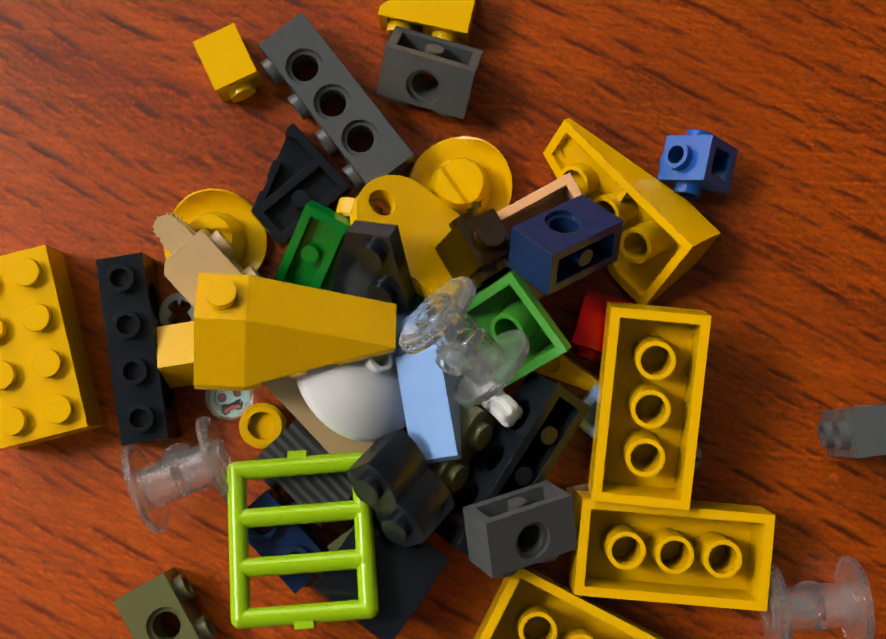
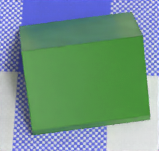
[449,269,572,388]

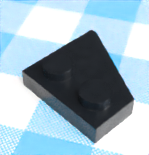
[251,123,351,249]
[330,220,417,313]

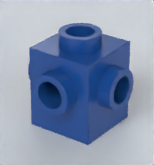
[657,129,738,199]

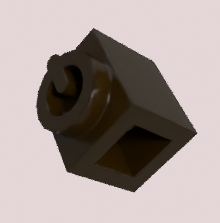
[435,208,511,288]

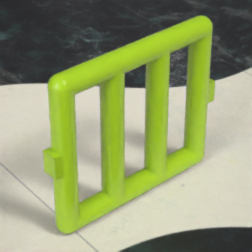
[227,450,379,630]

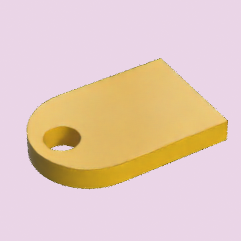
[350,175,469,314]

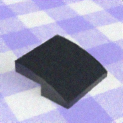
[311,509,450,639]

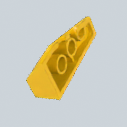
[543,118,721,305]
[194,273,397,391]

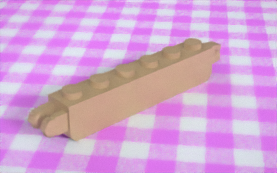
[152,213,374,454]

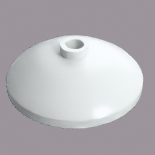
[296,352,406,442]

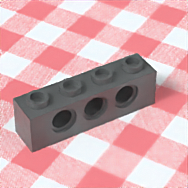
[258,12,415,191]

